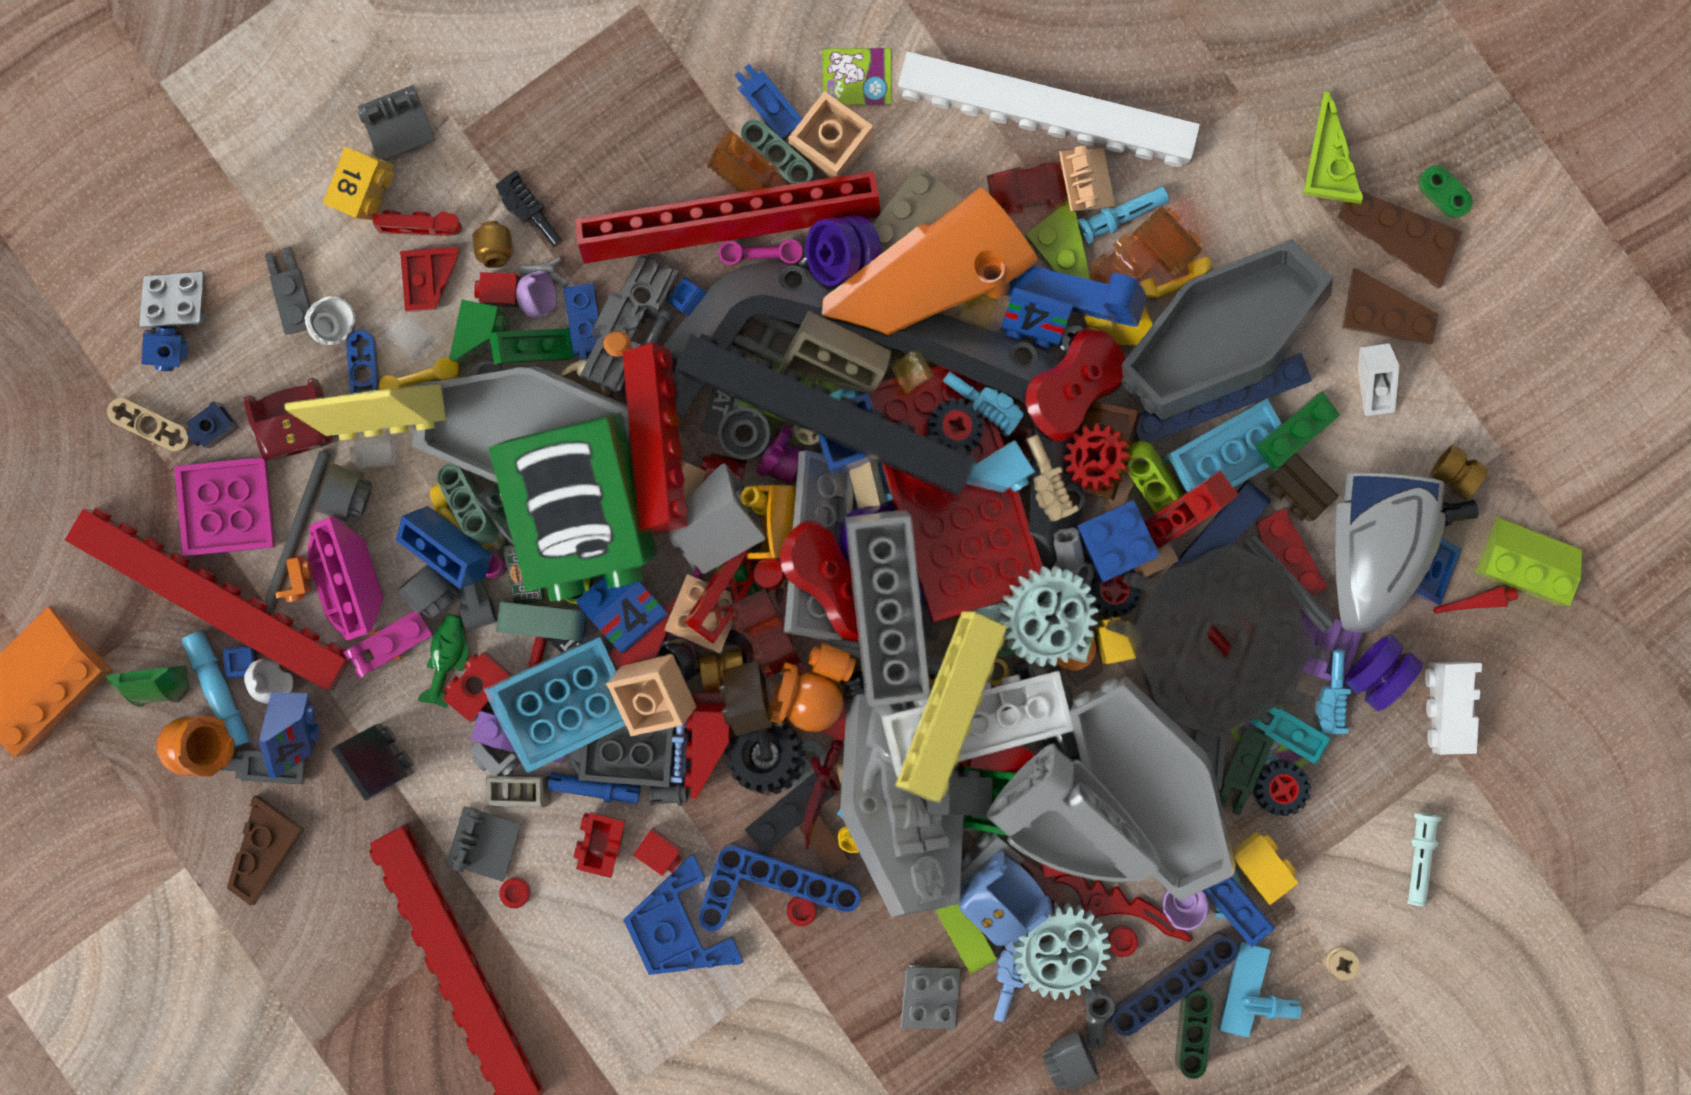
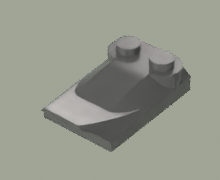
[569,726,675,788]

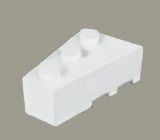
[1425,661,1482,755]

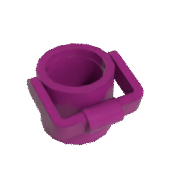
[756,424,805,486]

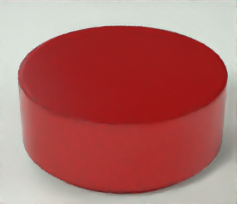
[754,558,785,590]
[499,877,531,908]
[787,896,817,927]
[1107,925,1138,957]

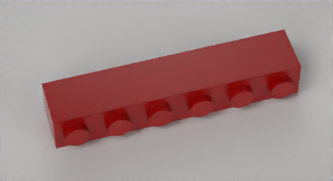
[622,342,688,534]

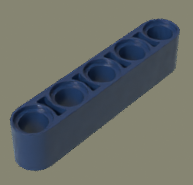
[1152,480,1271,610]
[1110,933,1238,1036]

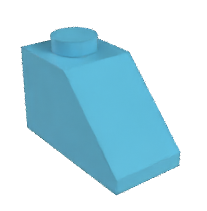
[967,441,1035,493]

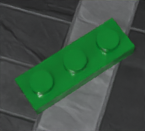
[489,328,574,364]
[1255,391,1340,470]

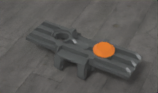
[580,254,679,393]

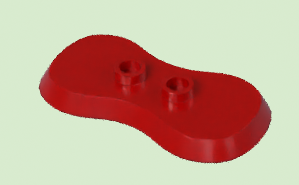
[1025,327,1126,441]
[780,520,859,642]

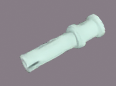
[1407,812,1442,906]

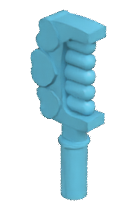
[943,371,1023,437]
[1315,650,1351,734]

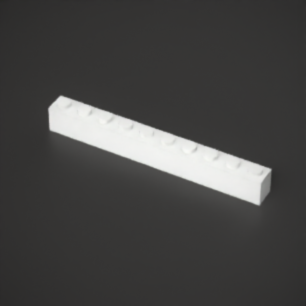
[897,51,1200,167]

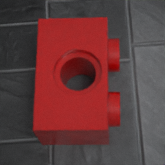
[443,652,513,722]

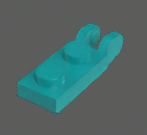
[1243,697,1331,765]

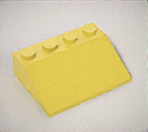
[285,384,446,440]

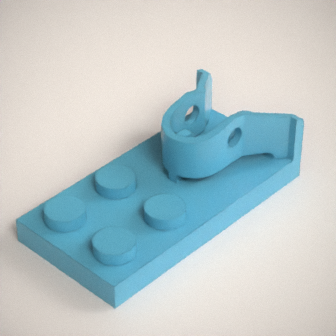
[1161,398,1281,492]

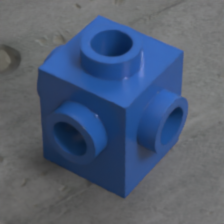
[141,326,188,371]

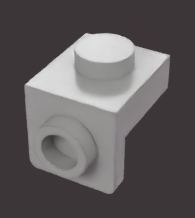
[470,743,519,777]

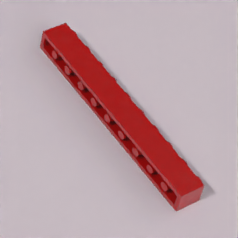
[575,171,881,264]
[65,507,351,691]
[369,823,545,1095]

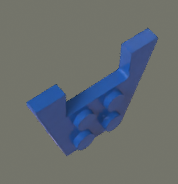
[623,854,744,975]

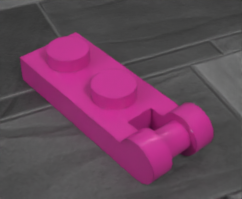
[343,611,434,678]

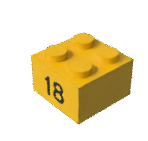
[322,147,394,220]

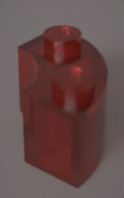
[987,162,1068,216]
[731,589,801,678]

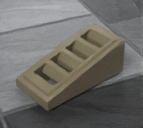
[486,775,551,808]

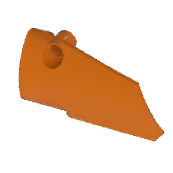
[822,187,1038,335]

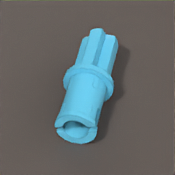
[1240,995,1302,1020]

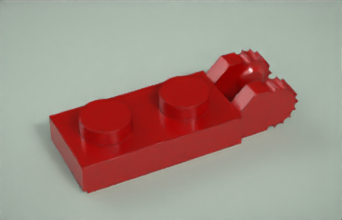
[373,210,462,236]

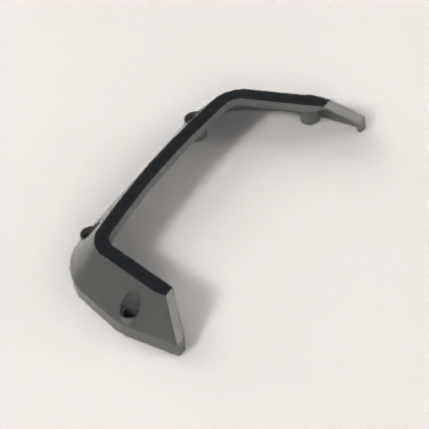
[664,262,1086,573]

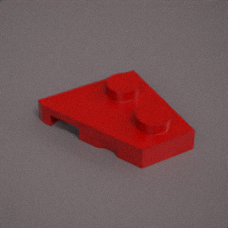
[400,246,460,313]

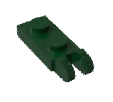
[1219,727,1274,815]

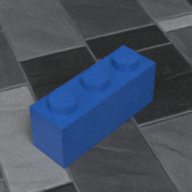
[396,506,492,589]

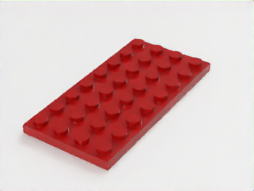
[858,366,1042,623]

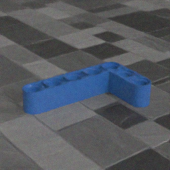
[1006,266,1147,327]
[698,843,860,932]

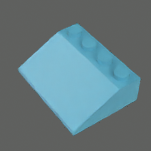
[484,637,626,773]

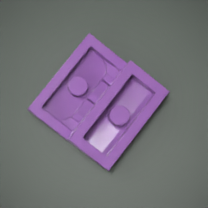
[1281,610,1363,686]

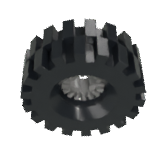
[725,721,806,795]

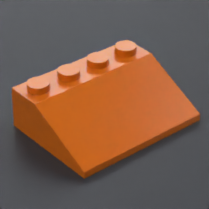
[0,606,113,757]

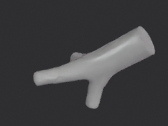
[520,257,568,286]

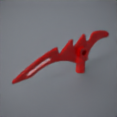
[1055,874,1192,942]

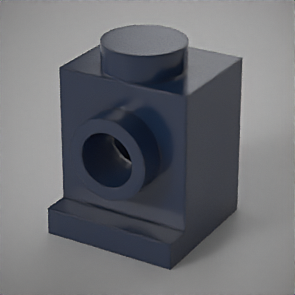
[186,401,239,449]

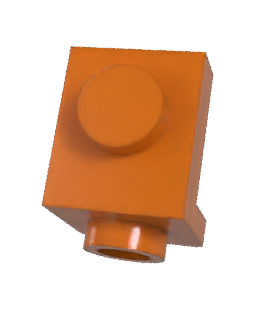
[275,555,313,602]

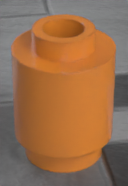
[808,643,856,682]

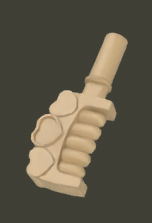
[1027,435,1078,521]

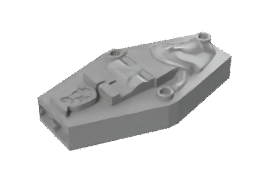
[412,365,632,483]
[1069,676,1236,901]
[840,692,963,918]

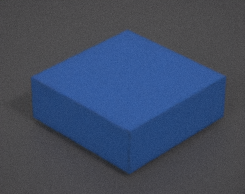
[666,277,707,317]
[223,646,257,678]

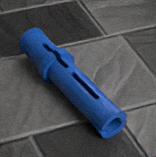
[548,772,641,805]

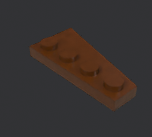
[1338,191,1463,289]

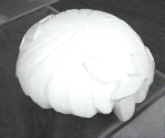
[305,296,356,345]

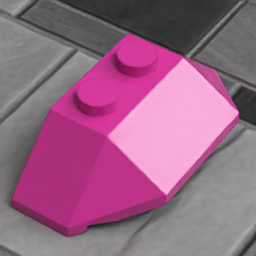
[307,516,384,641]

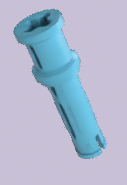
[1078,186,1169,244]

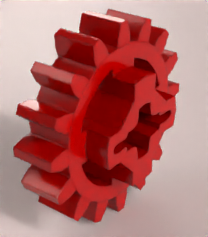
[1064,424,1132,492]

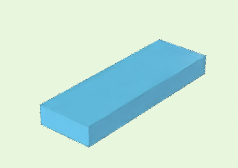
[1218,941,1271,1038]

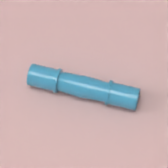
[181,630,251,748]

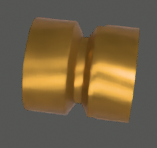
[1430,444,1489,500]
[699,649,744,694]

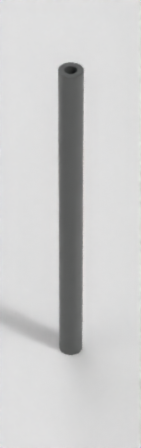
[264,450,331,613]

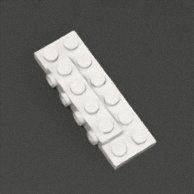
[881,671,1074,777]

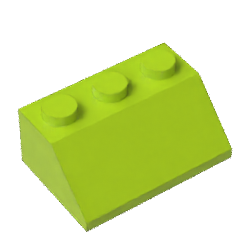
[1475,517,1582,606]

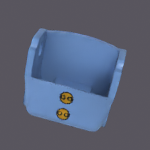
[959,851,1052,946]

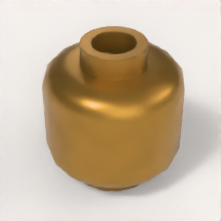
[472,221,513,268]

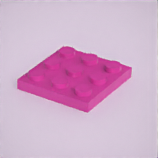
[174,457,276,556]

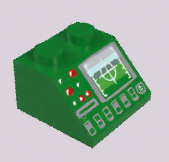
[449,299,510,367]

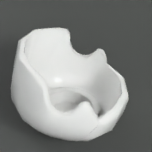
[244,658,294,704]

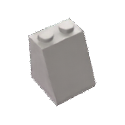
[667,463,766,574]

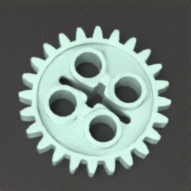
[999,566,1098,667]
[1012,902,1111,1000]

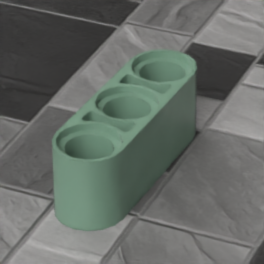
[741,119,813,185]
[436,463,499,545]
[496,602,586,641]

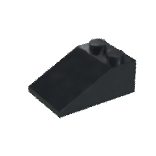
[331,723,414,801]

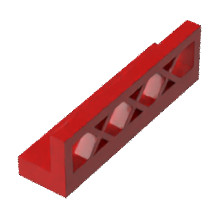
[683,526,765,644]

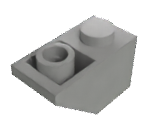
[961,831,1025,883]

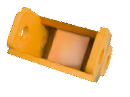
[744,485,796,559]

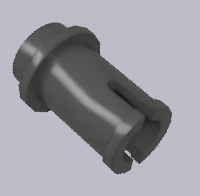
[649,783,688,806]

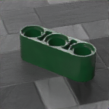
[1175,987,1213,1079]

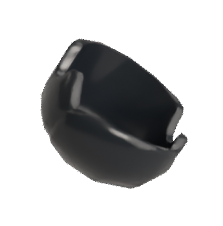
[659,638,700,683]

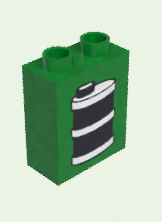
[488,413,658,601]

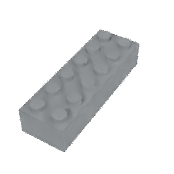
[845,510,930,707]

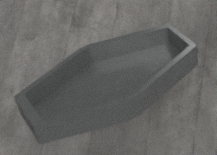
[1121,240,1333,420]

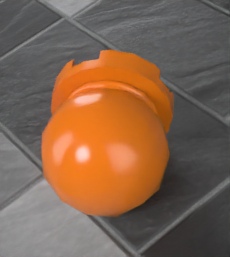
[770,662,843,732]
[156,716,234,777]

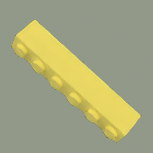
[895,612,1007,803]

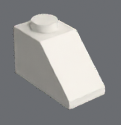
[1358,343,1399,416]

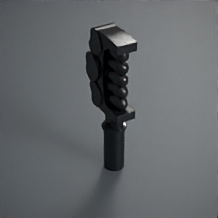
[496,170,563,247]

